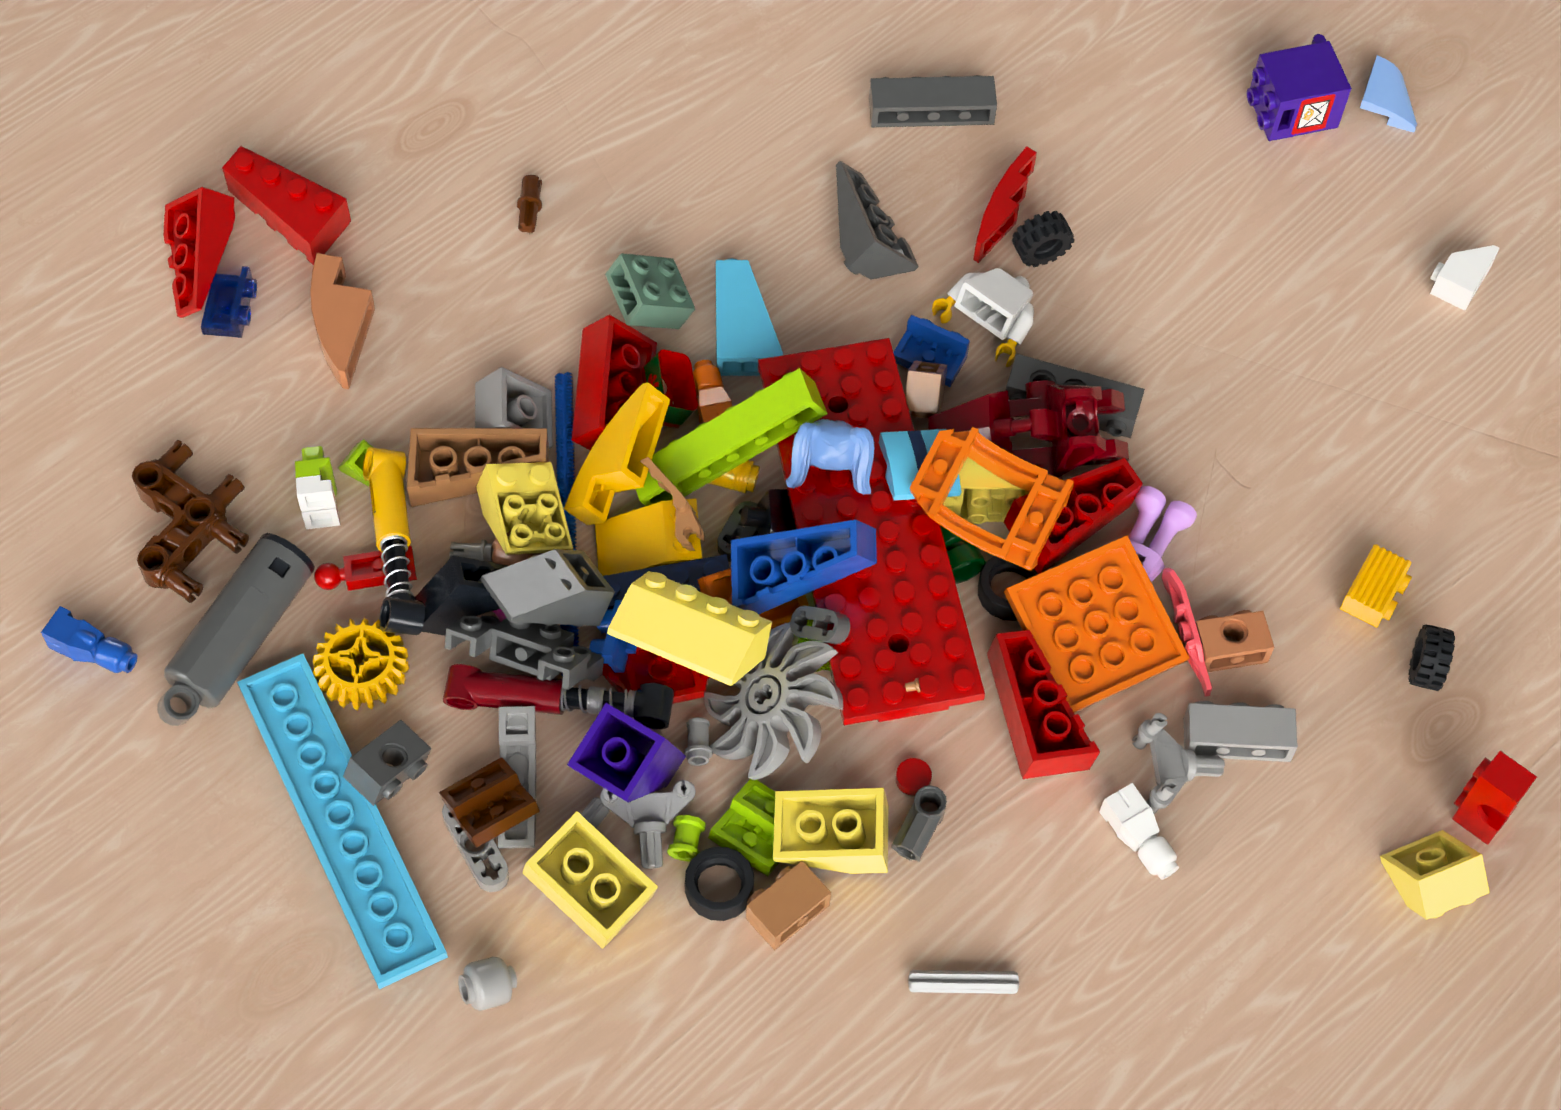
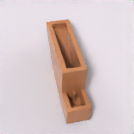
[310,253,375,389]

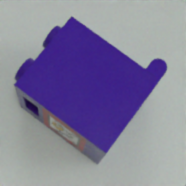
[1247,34,1352,141]

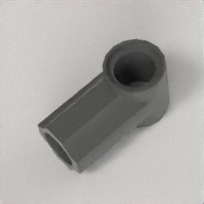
[891,785,947,861]

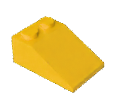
[595,498,702,576]

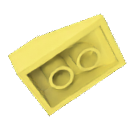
[773,788,889,874]

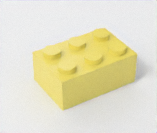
[523,811,658,949]

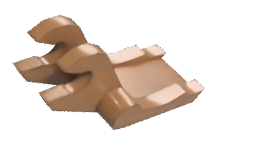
[640,457,705,551]

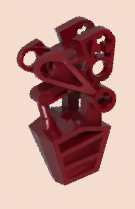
[928,380,1129,480]

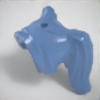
[786,419,874,495]

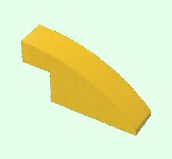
[564,382,670,525]

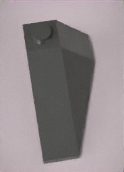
[836,161,919,280]

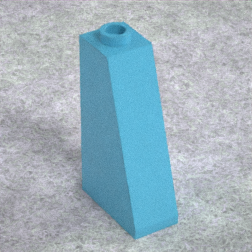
[716,258,783,376]

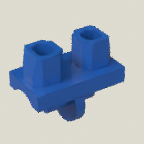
[589,600,637,673]

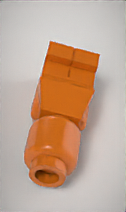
[693,360,732,424]

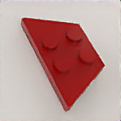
[602,647,710,704]

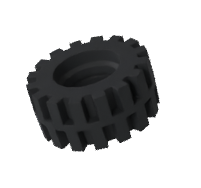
[1012,211,1075,267]
[1408,624,1455,691]

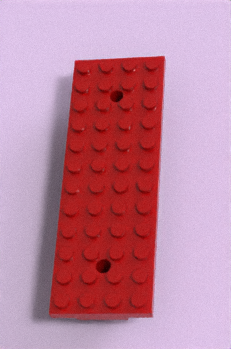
[758,338,985,726]

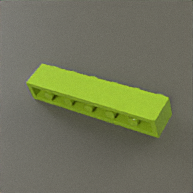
[636,368,828,506]

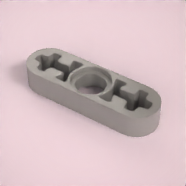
[442,804,509,892]

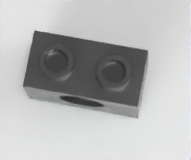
[343,720,431,806]

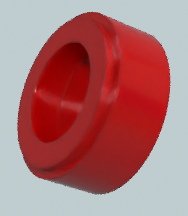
[896,758,932,796]

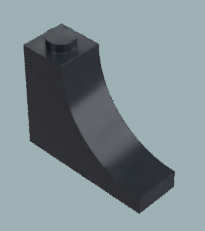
[415,555,508,636]

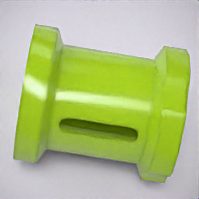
[667,815,706,862]

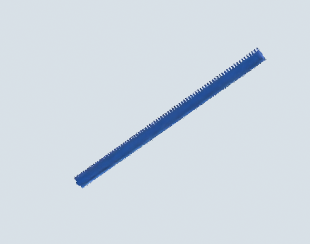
[555,372,579,676]

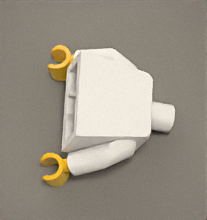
[932,268,1034,367]

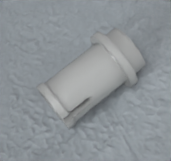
[450,540,493,563]
[684,717,713,766]

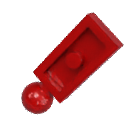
[314,545,417,591]

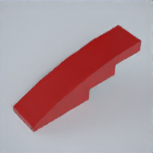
[973,146,1037,263]

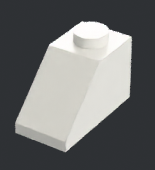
[1430,245,1500,311]

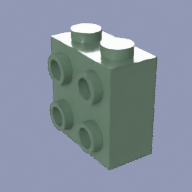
[605,253,695,329]

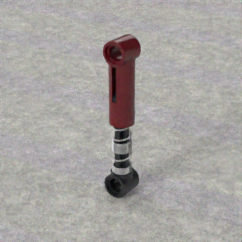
[443,664,675,729]

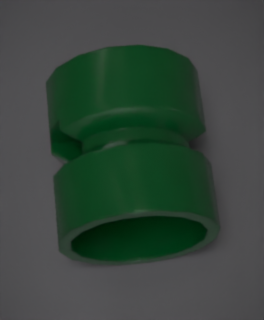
[940,525,986,584]

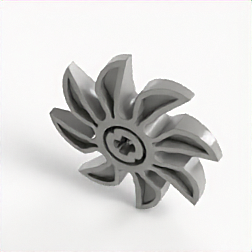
[704,622,843,780]

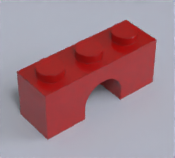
[1452,751,1537,845]

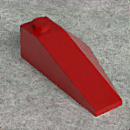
[163,187,235,318]

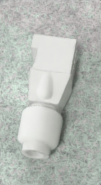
[1100,783,1179,880]

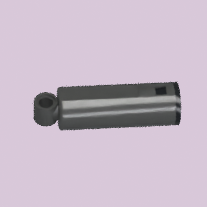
[157,533,315,726]

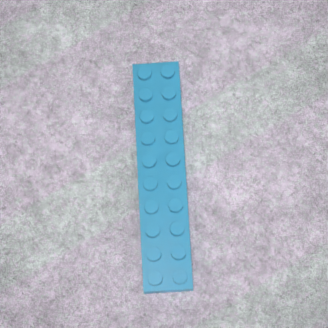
[237,654,448,989]

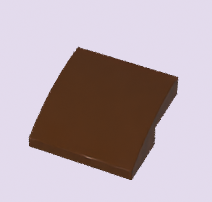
[439,757,540,848]

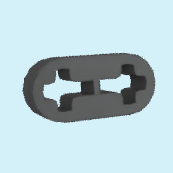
[718,501,758,562]
[790,606,850,645]

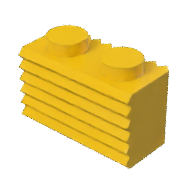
[1340,544,1412,628]

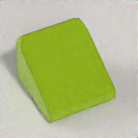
[338,439,373,486]

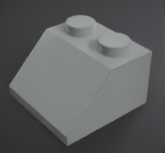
[475,367,553,449]

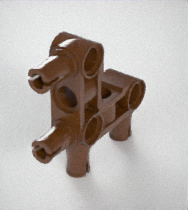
[132,440,249,603]

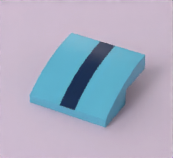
[878,429,961,500]

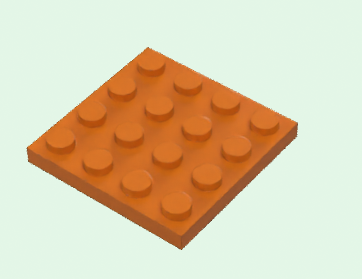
[1004,535,1190,713]

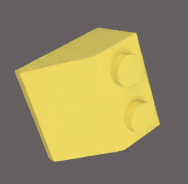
[1380,830,1490,920]

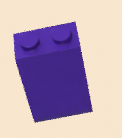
[567,703,686,803]

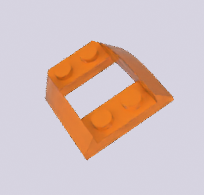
[910,427,1074,571]

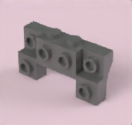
[445,616,604,690]

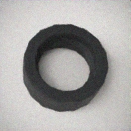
[978,556,1038,621]
[685,846,754,921]

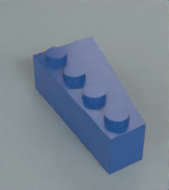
[731,520,877,614]

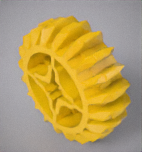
[313,617,409,711]

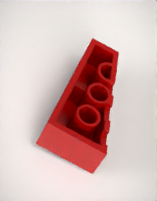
[222,146,351,265]
[1003,458,1143,574]
[987,630,1100,779]

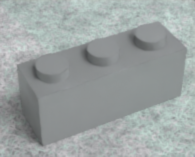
[1183,701,1298,762]

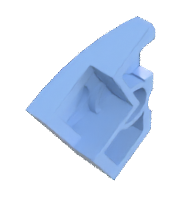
[1360,55,1417,133]

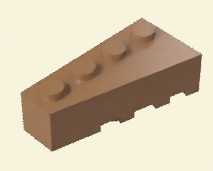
[407,428,549,507]

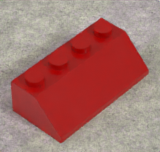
[572,314,657,451]

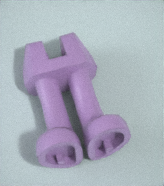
[1128,486,1197,583]

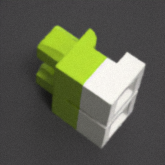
[295,446,340,530]

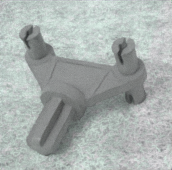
[1132,713,1225,814]
[600,780,695,869]

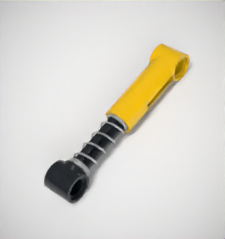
[363,447,425,635]

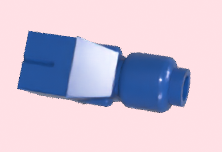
[41,606,138,673]

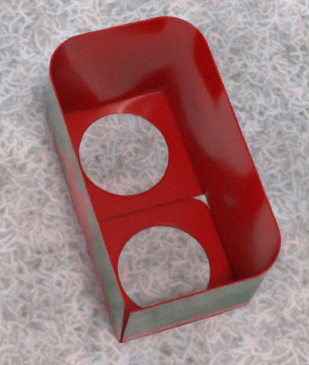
[641,349,698,428]

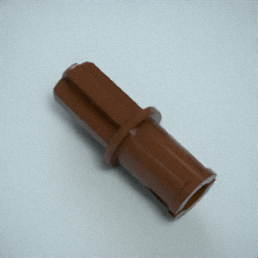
[517,175,542,234]

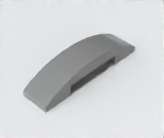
[498,706,536,849]

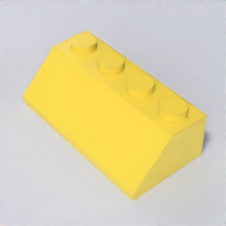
[607,571,772,686]

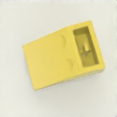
[943,457,1029,524]
[476,462,573,555]

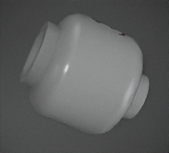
[458,957,517,1011]

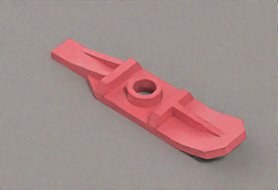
[1161,567,1212,696]

